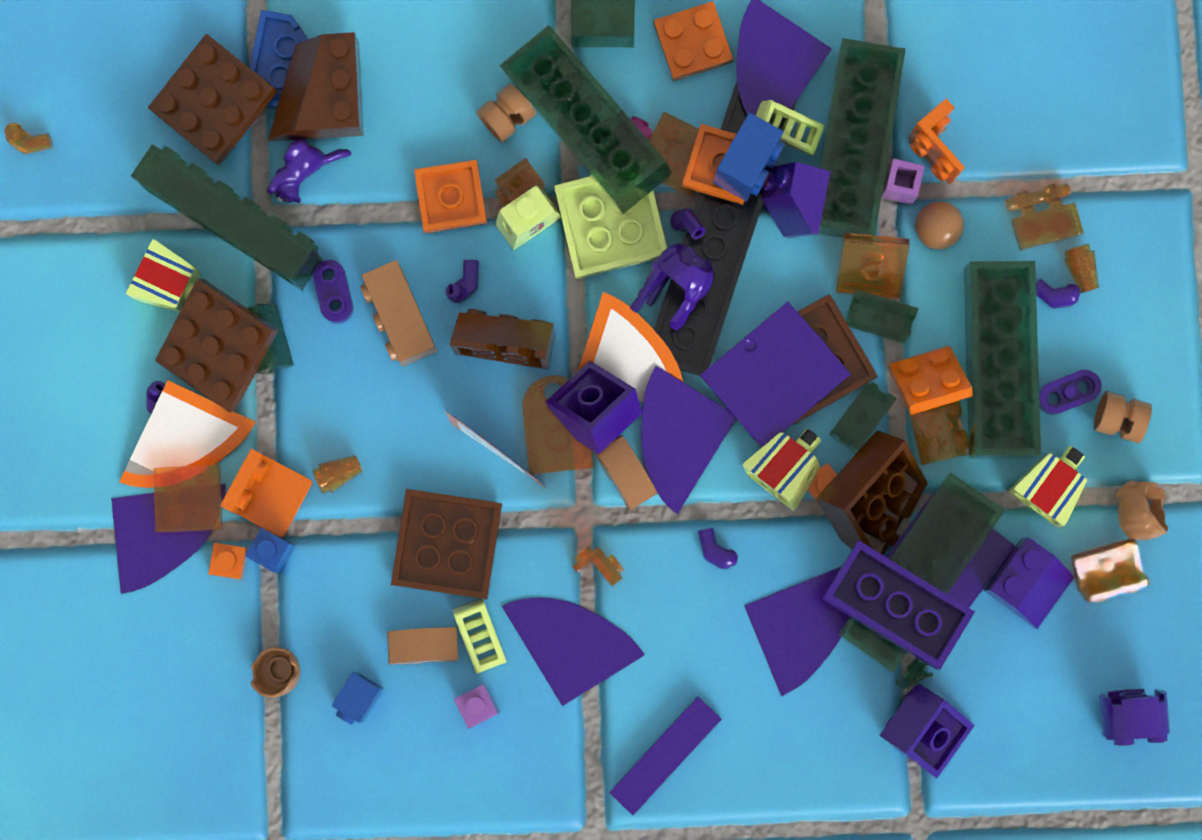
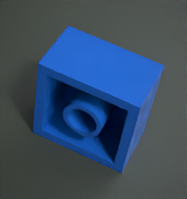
[713,112,785,202]

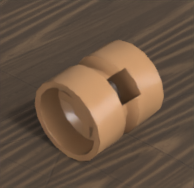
[476,83,536,143]
[1093,391,1152,443]

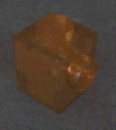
[494,158,545,207]

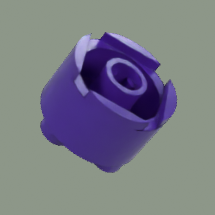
[1099,689,1170,746]

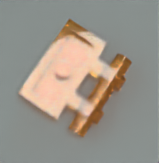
[1005,183,1084,251]

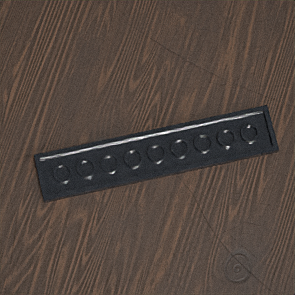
[654,81,797,377]

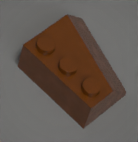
[268,32,364,141]
[450,309,555,370]
[816,430,928,555]

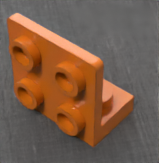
[908,98,965,185]
[220,448,313,537]

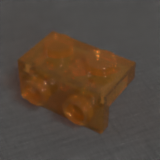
[909,401,969,465]
[1071,539,1150,602]
[573,546,624,588]

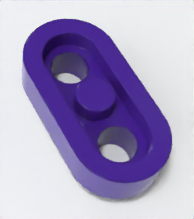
[313,260,354,324]
[1037,370,1102,415]

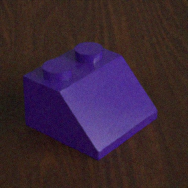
[761,162,831,238]
[545,361,643,455]
[983,537,1074,629]
[879,682,975,778]

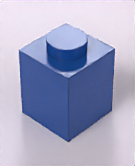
[245,528,295,573]
[332,672,384,725]

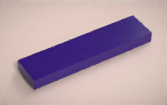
[609,696,722,815]

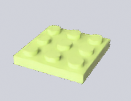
[554,162,668,279]

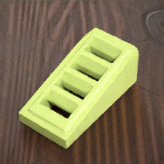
[756,100,825,155]
[453,599,507,674]

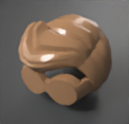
[1114,480,1168,541]

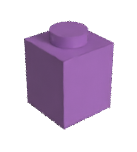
[881,159,925,205]
[454,684,500,729]

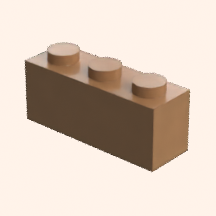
[360,260,438,367]

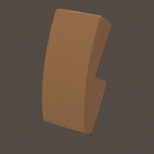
[595,435,658,510]
[387,627,458,665]

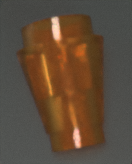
[1064,243,1099,293]
[312,455,363,494]

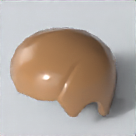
[915,201,964,250]
[250,647,301,698]

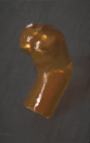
[4,123,53,154]

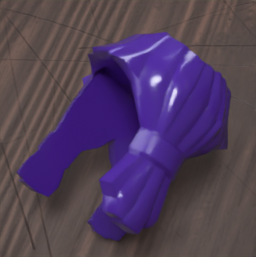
[630,243,713,330]

